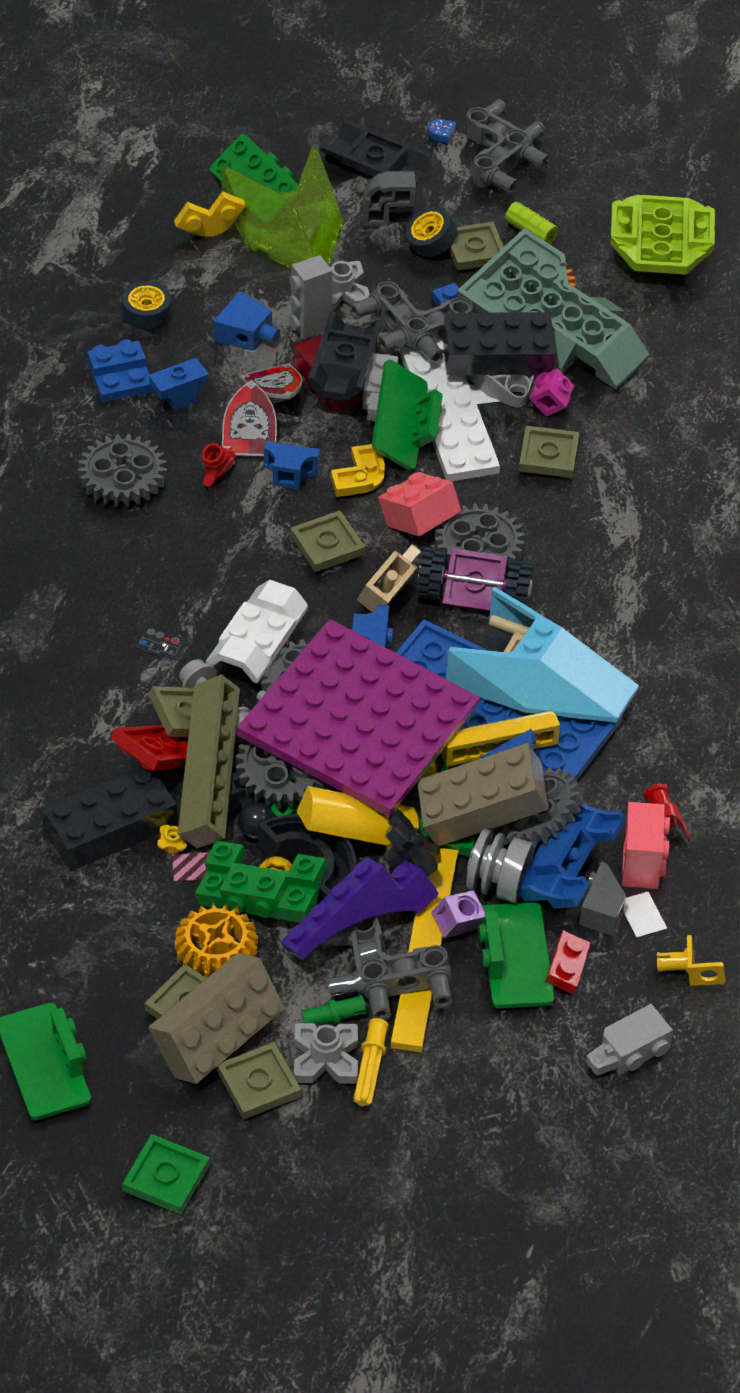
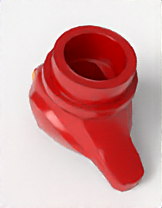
[202,443,236,488]

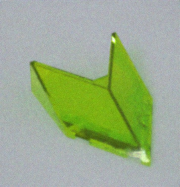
[221,145,343,269]

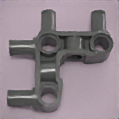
[466,99,550,194]
[350,281,473,364]
[321,916,452,1020]

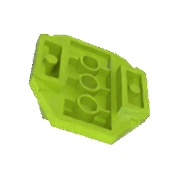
[610,195,715,274]

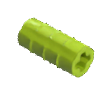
[505,202,559,244]

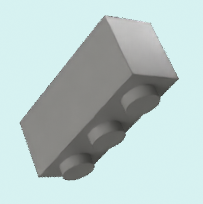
[289,255,332,339]

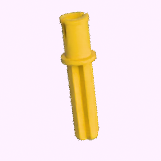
[353,1018,389,1107]

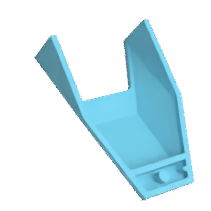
[446,587,639,723]

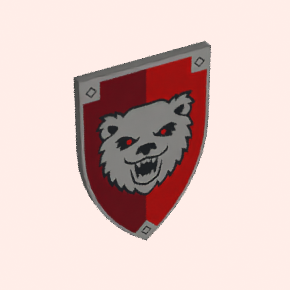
[240,363,303,404]
[222,380,277,457]

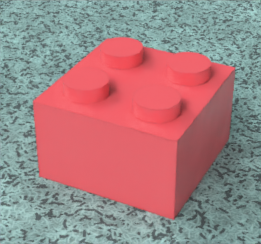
[378,472,461,536]
[622,802,670,889]

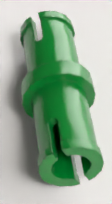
[301,995,367,1026]

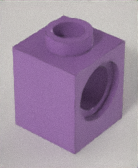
[431,890,485,938]

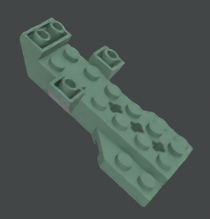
[457,228,649,390]

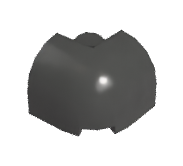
[363,171,416,226]

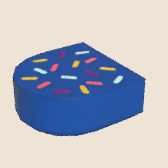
[428,119,456,144]

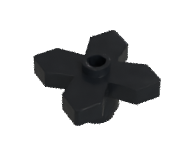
[383,809,440,877]

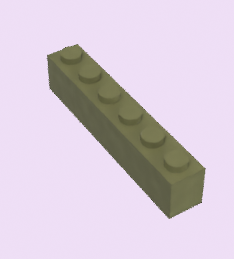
[178,674,240,848]

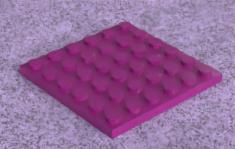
[236,619,480,817]

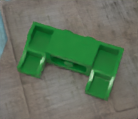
[195,841,328,922]

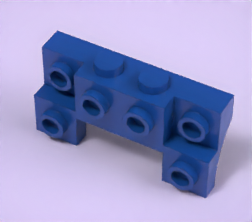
[517,803,626,908]

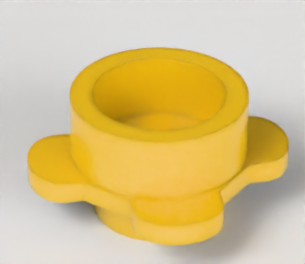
[157,824,187,854]

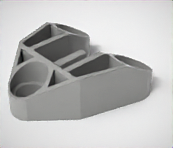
[465,374,537,407]

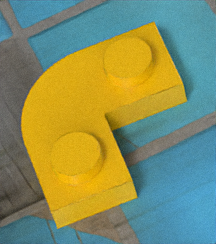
[174,191,245,237]
[331,444,385,497]

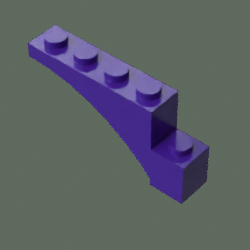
[281,857,439,960]

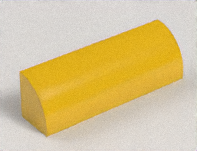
[441,711,560,767]
[297,786,419,846]

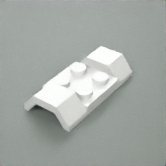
[206,580,308,683]

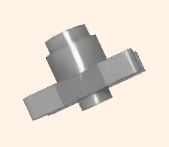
[330,261,370,311]
[294,1023,358,1084]

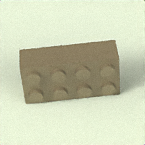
[417,743,549,846]
[148,953,285,1084]

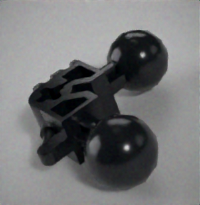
[228,756,303,839]

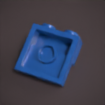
[87,340,154,402]

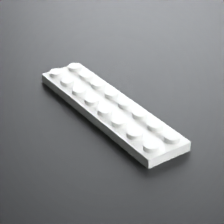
[398,341,500,481]

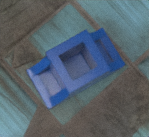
[149,358,209,410]
[264,441,320,489]
[352,605,393,648]

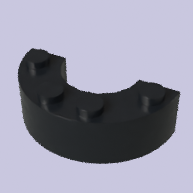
[258,814,356,905]

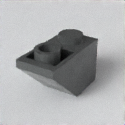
[576,862,626,936]

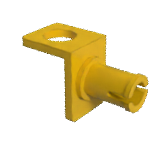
[657,935,725,986]

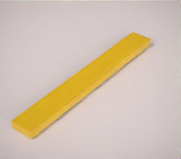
[391,848,458,1053]

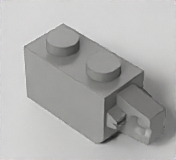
[362,353,398,421]
[586,1004,673,1075]

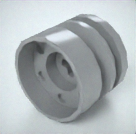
[466,829,535,904]

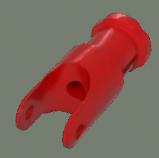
[643,783,690,849]

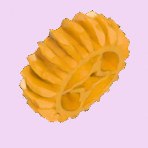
[175,903,258,978]

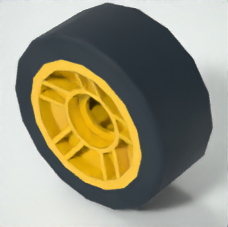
[406,207,457,257]
[122,282,172,330]

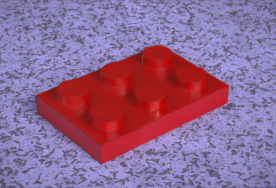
[110,724,188,772]

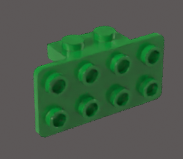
[210,134,302,224]
[372,359,443,471]
[478,902,554,1008]
[0,1003,91,1120]

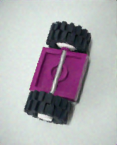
[417,547,534,612]

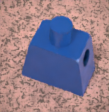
[214,292,280,351]

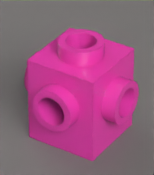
[529,368,574,417]

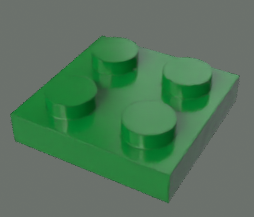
[122,1134,210,1215]

